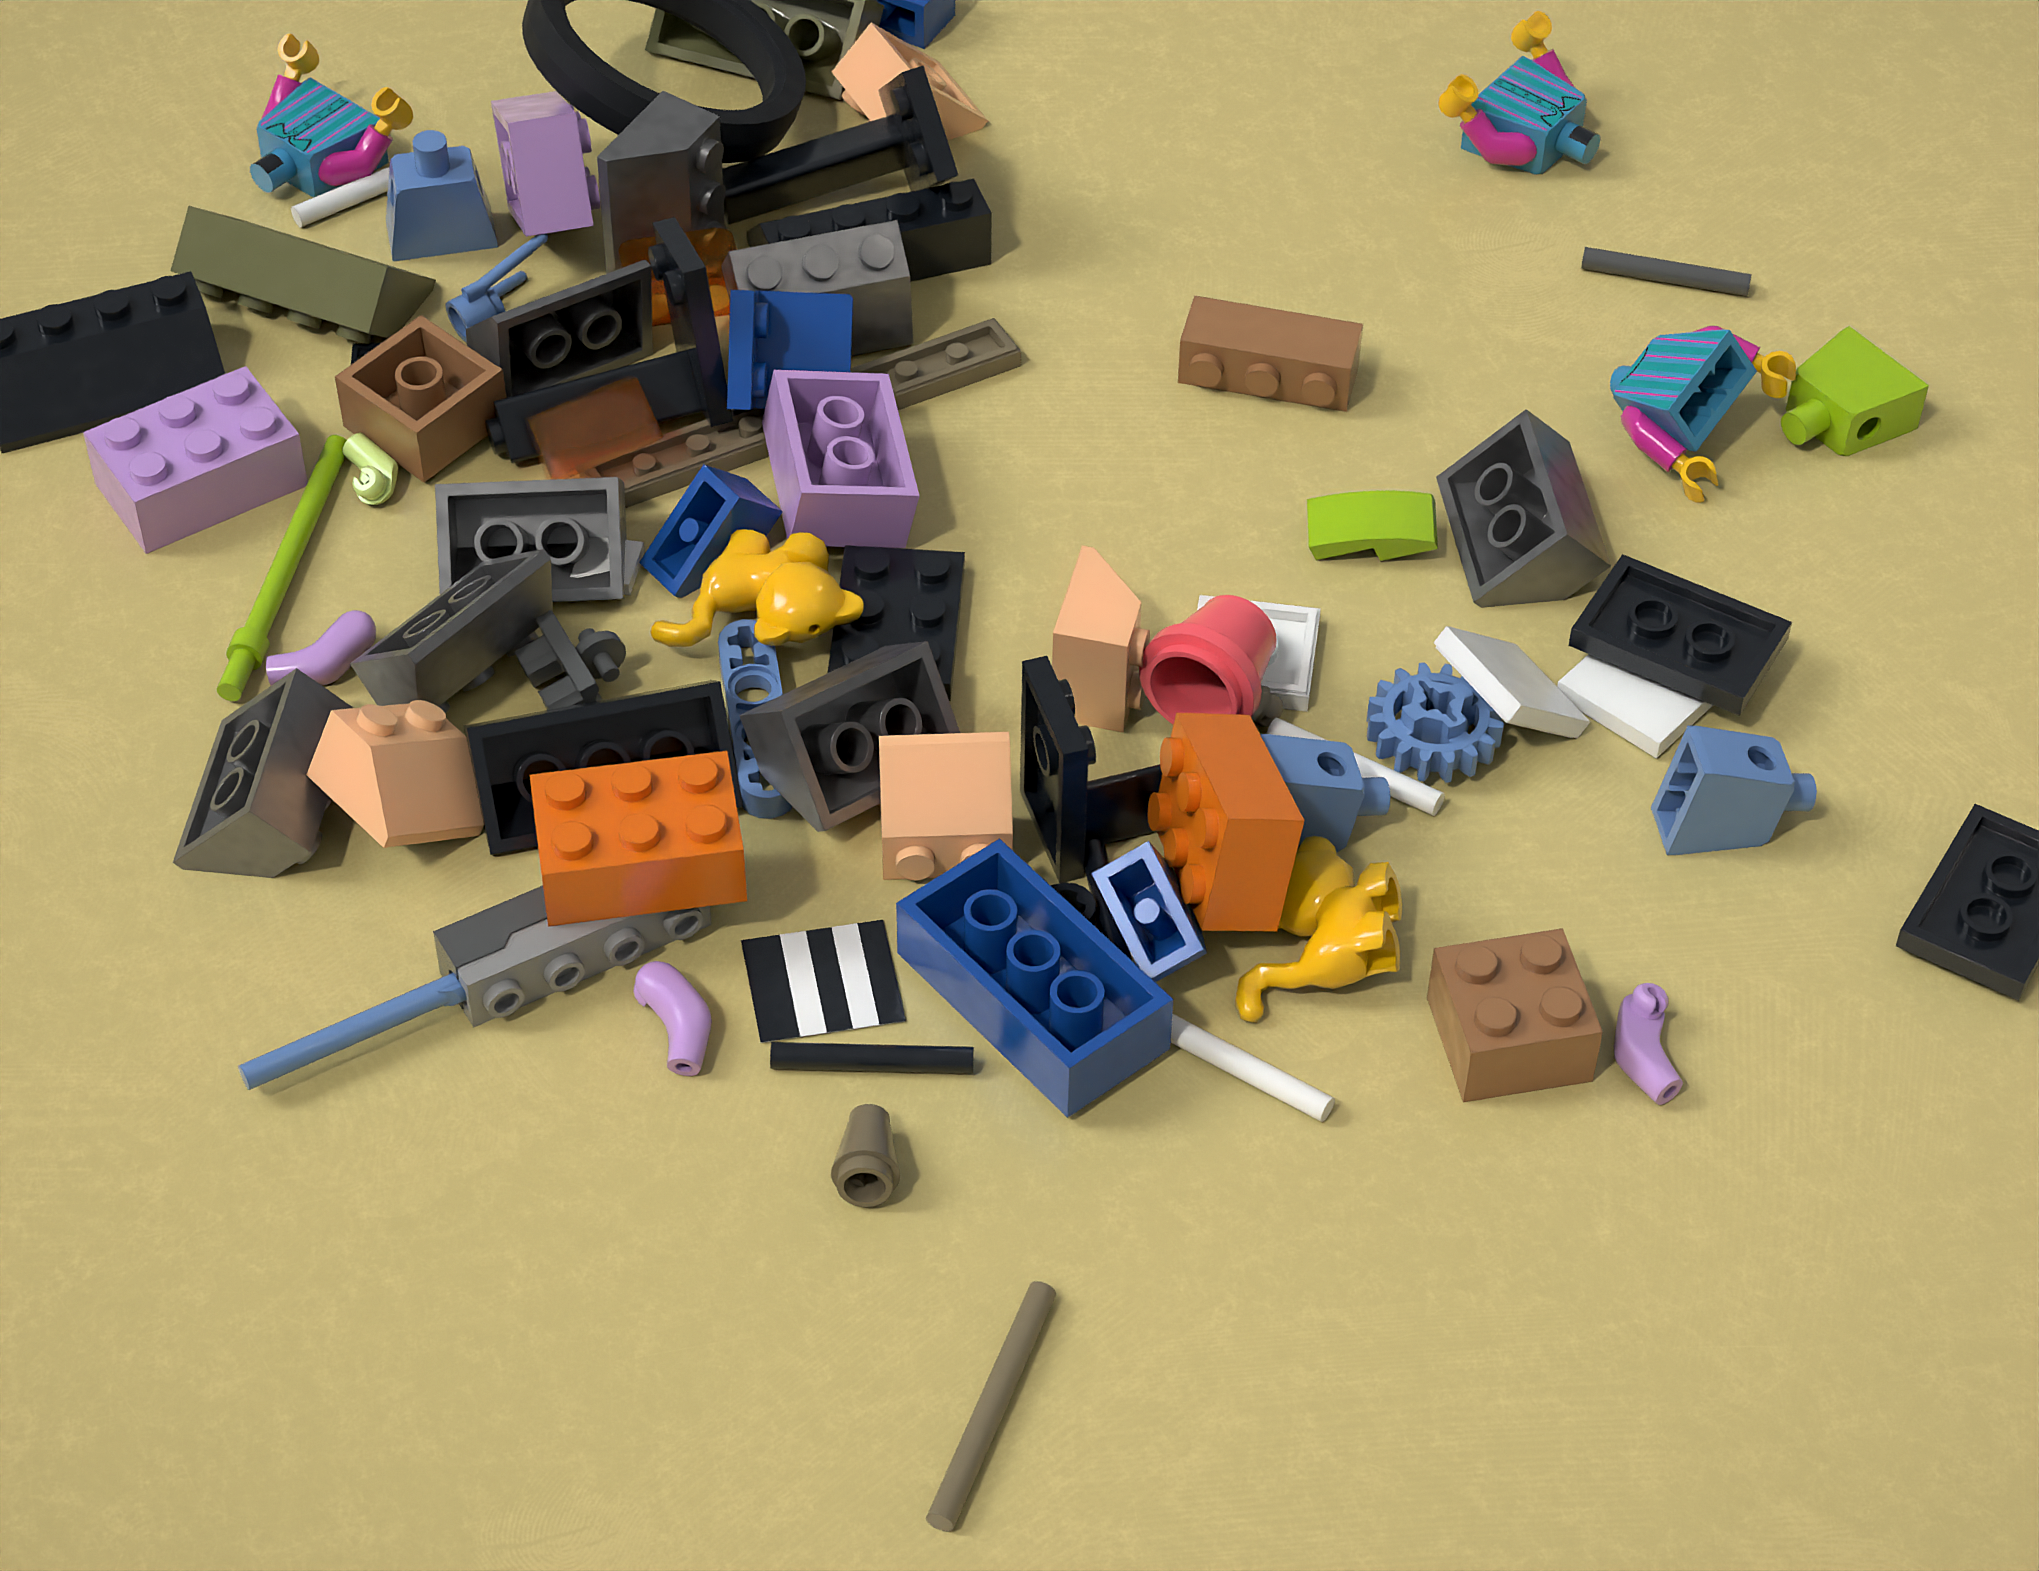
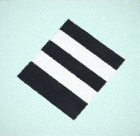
[741,920,906,1043]

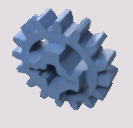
[1366,663,1504,783]

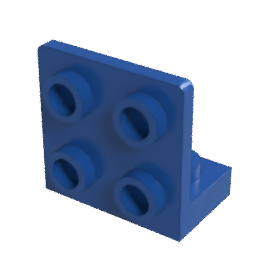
[727,290,853,410]

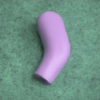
[266,610,376,686]
[634,961,712,1076]
[1614,983,1683,1105]

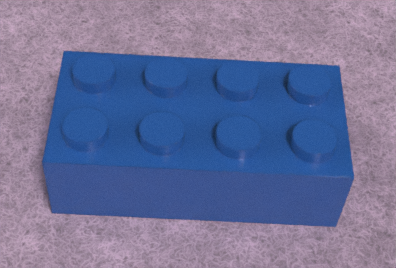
[896,838,1174,1118]

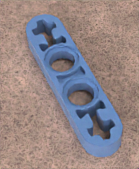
[718,619,793,819]

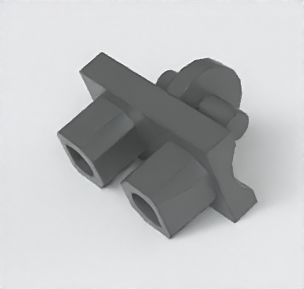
[514,610,626,710]

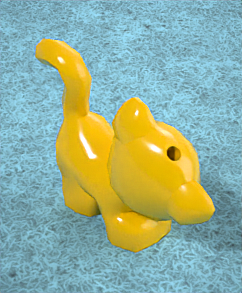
[650,529,864,647]
[1235,836,1402,1022]

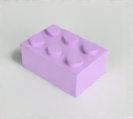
[491,91,600,237]
[83,366,308,554]
[762,370,919,548]

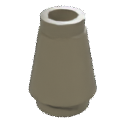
[831,1104,900,1207]

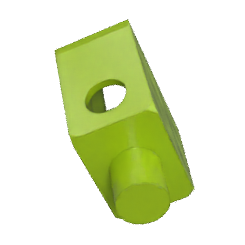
[1781,326,1929,456]

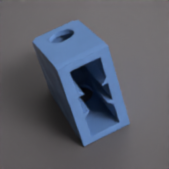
[386,130,498,262]
[1651,726,1817,855]
[1260,734,1390,852]

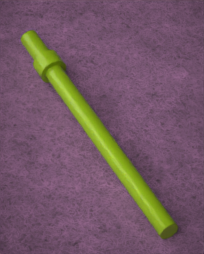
[217,435,347,701]

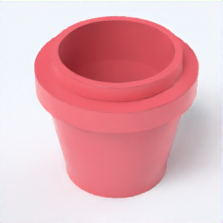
[1139,595,1277,724]

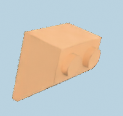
[832,23,988,140]
[1052,546,1150,733]
[306,700,484,848]
[879,732,1013,880]

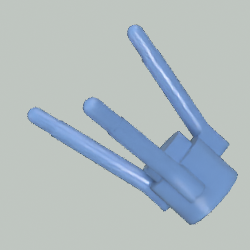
[446,234,548,342]

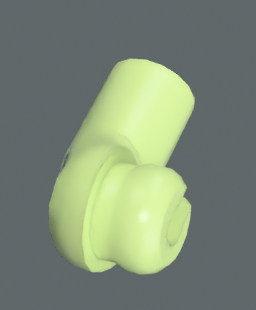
[343,432,399,505]

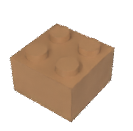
[335,315,506,483]
[1427,928,1603,1102]

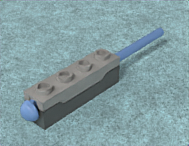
[238,885,711,1090]

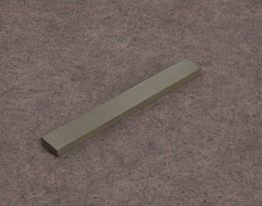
[578,318,1021,508]

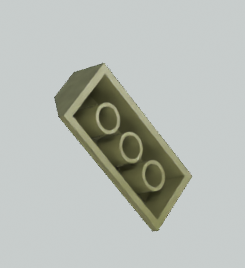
[645,0,884,101]
[171,206,436,344]

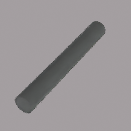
[1581,247,1752,296]

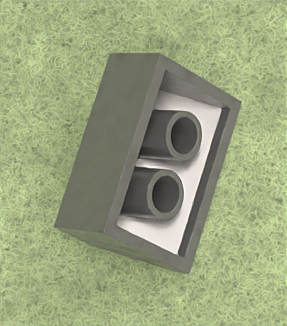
[597,91,727,279]
[721,220,913,356]
[466,260,653,398]
[1436,409,1611,608]
[435,477,627,602]
[350,549,553,713]
[739,641,960,832]
[173,668,353,878]

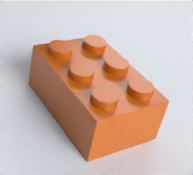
[1148,712,1305,932]
[530,751,747,927]

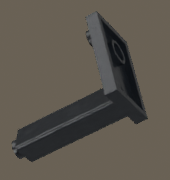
[722,66,959,225]
[485,217,733,464]
[1020,656,1162,883]

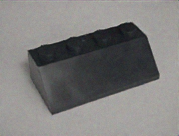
[746,179,992,282]
[0,271,225,454]
[463,680,743,855]

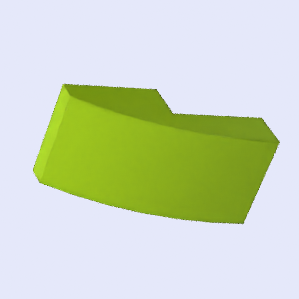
[1307,490,1438,561]

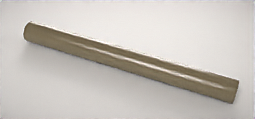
[926,1281,1056,1532]

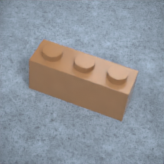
[1178,295,1363,412]

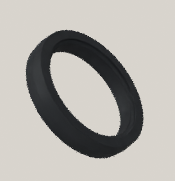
[522,0,806,164]

